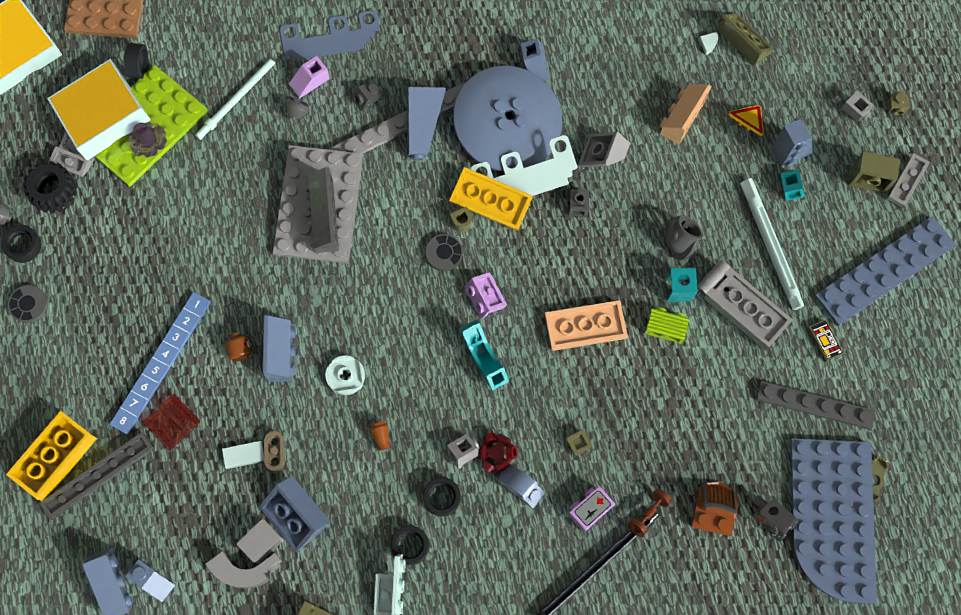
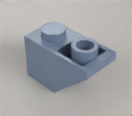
[521,38,550,81]

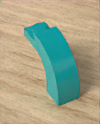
[460,319,509,391]

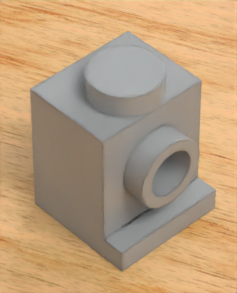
[841,91,874,123]
[447,434,479,469]

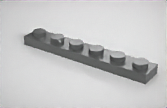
[756,381,876,430]
[39,432,154,520]

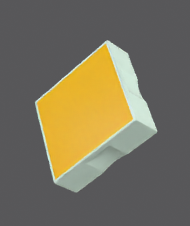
[0,0,62,95]
[47,59,150,160]

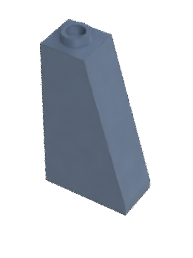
[407,87,446,160]

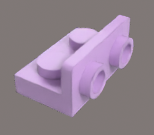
[465,272,507,319]

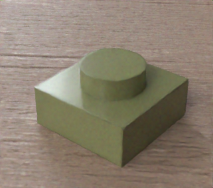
[565,429,593,456]

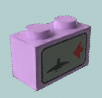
[568,486,615,532]

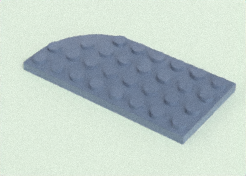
[790,439,877,604]

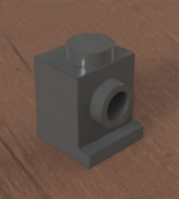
[569,187,589,217]

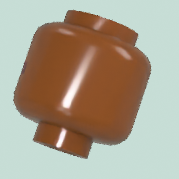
[224,332,252,362]

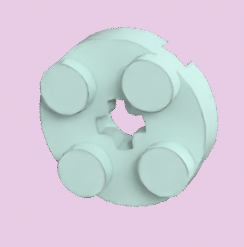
[325,356,365,395]

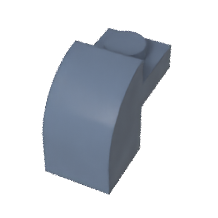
[497,464,545,508]

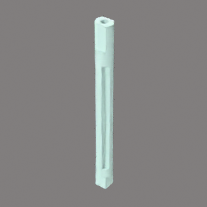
[740,178,804,310]

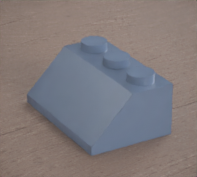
[263,315,296,382]
[259,476,331,553]

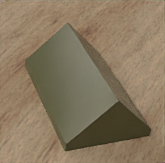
[717,13,774,66]

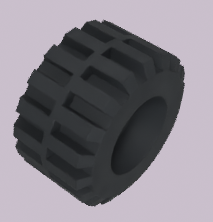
[23,161,77,213]

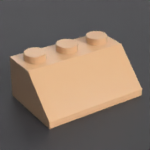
[660,84,712,145]

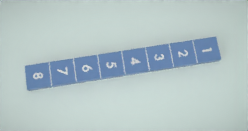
[110,292,211,435]

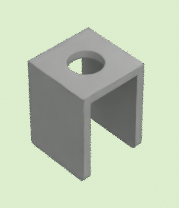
[237,519,284,564]

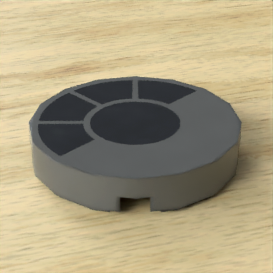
[426,234,463,271]
[8,285,48,323]

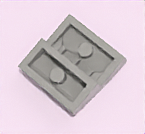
[48,132,95,177]

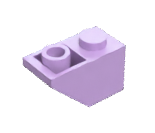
[289,56,329,98]

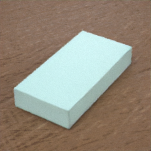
[222,441,264,469]

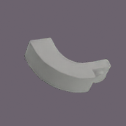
[206,551,282,589]

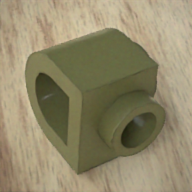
[887,91,910,116]
[450,207,472,232]

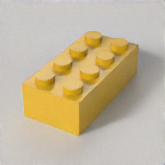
[6,411,97,501]

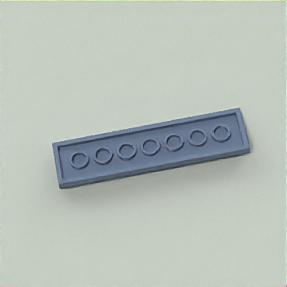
[814,216,956,327]

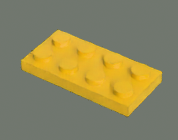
[449,167,533,231]

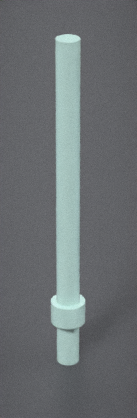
[195,59,275,140]

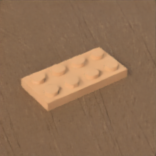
[545,300,628,351]

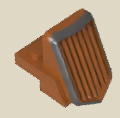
[691,482,738,537]

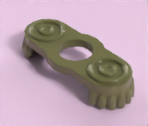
[872,456,889,502]

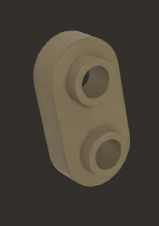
[264,431,285,472]

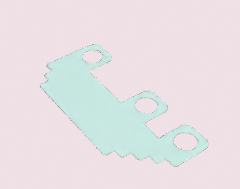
[471,135,577,196]

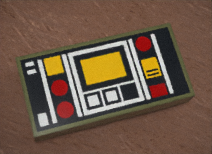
[808,320,844,362]

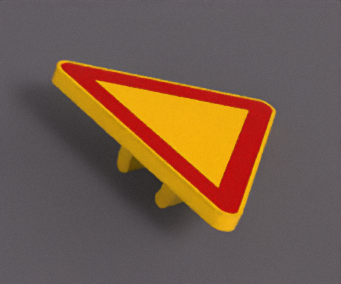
[728,105,764,136]

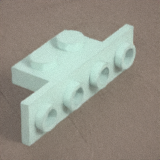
[374,554,406,615]

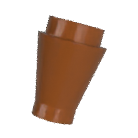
[369,421,390,451]

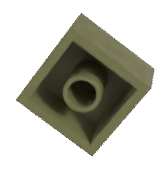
[849,151,900,193]

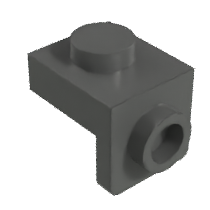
[352,82,384,111]

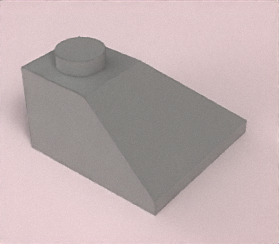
[578,132,630,167]

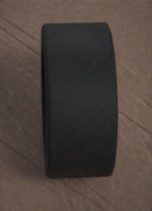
[124,43,148,79]
[1,224,42,263]
[423,477,461,517]
[391,525,430,566]

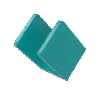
[666,268,698,302]

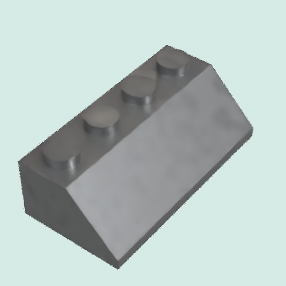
[305,167,339,253]

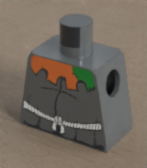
[752,496,798,542]

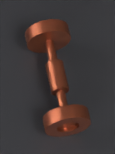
[627,488,671,537]

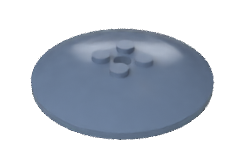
[453,66,562,172]

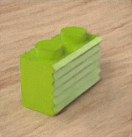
[645,307,690,344]

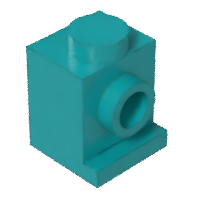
[780,169,805,201]

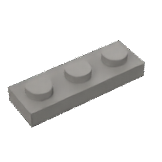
[887,153,930,208]

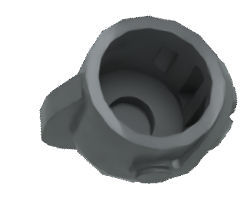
[665,215,703,260]

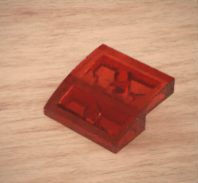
[143,394,200,451]

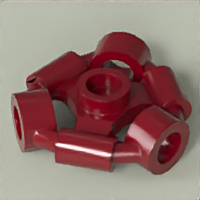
[479,432,518,473]

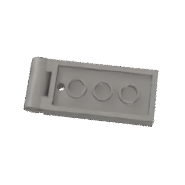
[697,260,793,351]

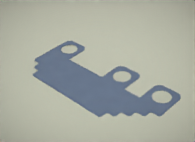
[280,10,380,60]

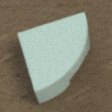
[699,32,718,55]

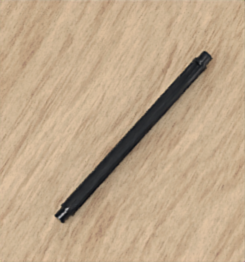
[537,512,659,615]

